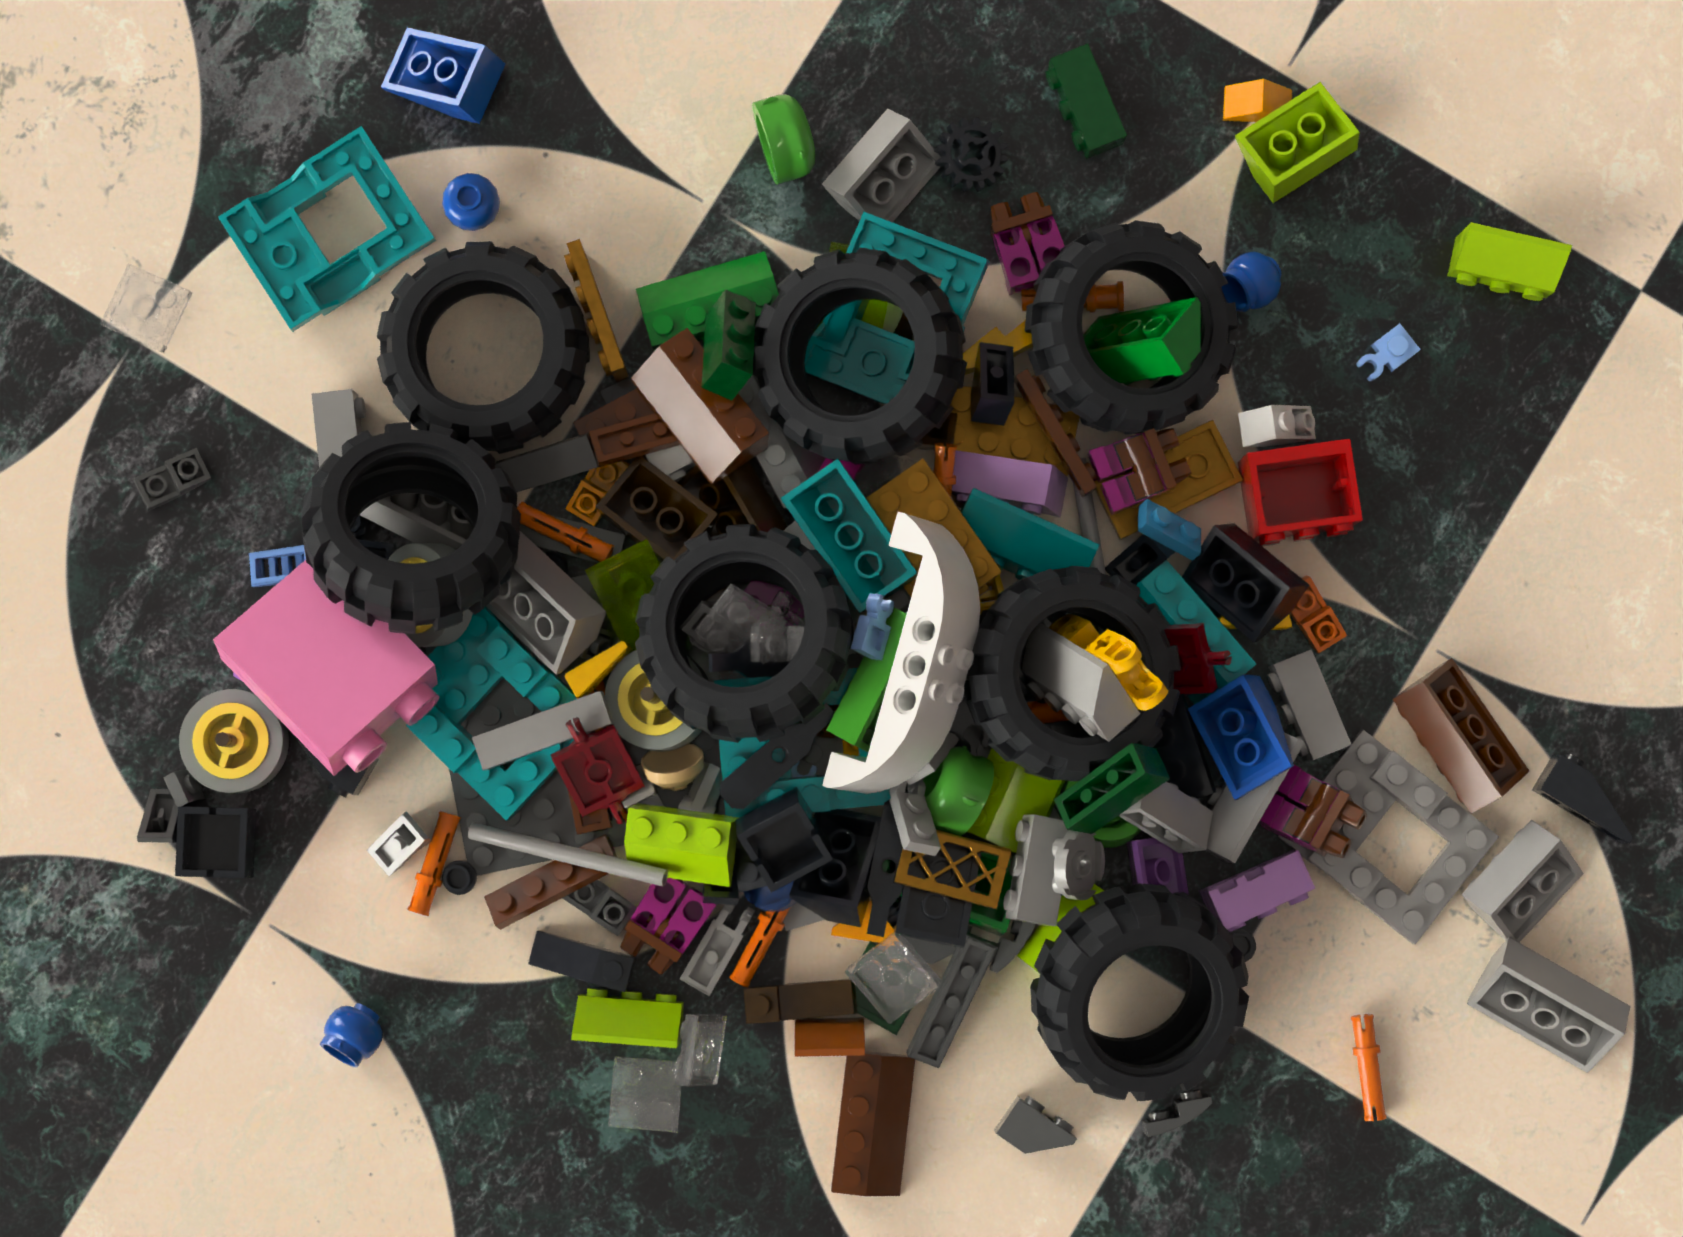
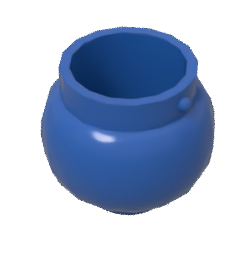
[442,173,500,231]
[1221,252,1281,312]
[320,1003,383,1068]

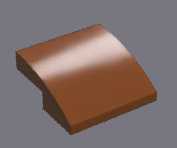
[795,1017,865,1057]

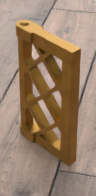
[894,830,1011,909]

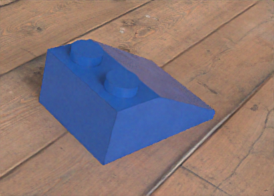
[381,27,505,124]
[1188,674,1294,800]

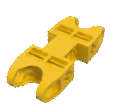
[1049,614,1169,711]

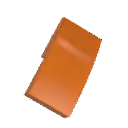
[1290,575,1347,654]

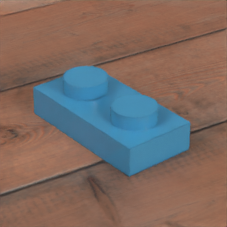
[1138,499,1201,561]

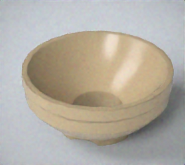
[641,743,704,791]

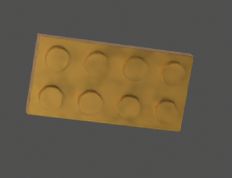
[564,239,629,382]
[934,386,1080,477]
[1095,420,1243,540]
[867,458,1003,589]

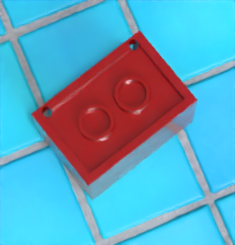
[1237,439,1363,546]

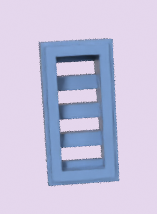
[249,545,306,587]

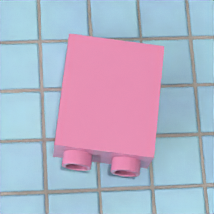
[213,560,439,776]

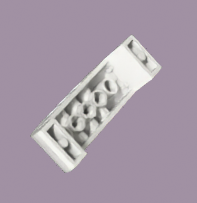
[822,512,980,794]

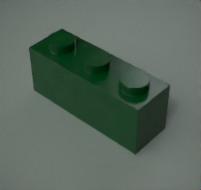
[1045,44,1127,159]
[701,289,756,400]
[1054,743,1170,834]

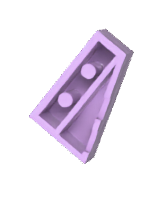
[952,450,1068,517]
[1199,850,1315,932]

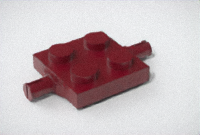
[1164,623,1232,694]
[551,717,645,824]

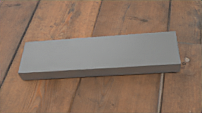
[472,691,614,770]

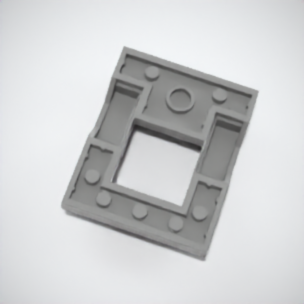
[1278,730,1499,944]

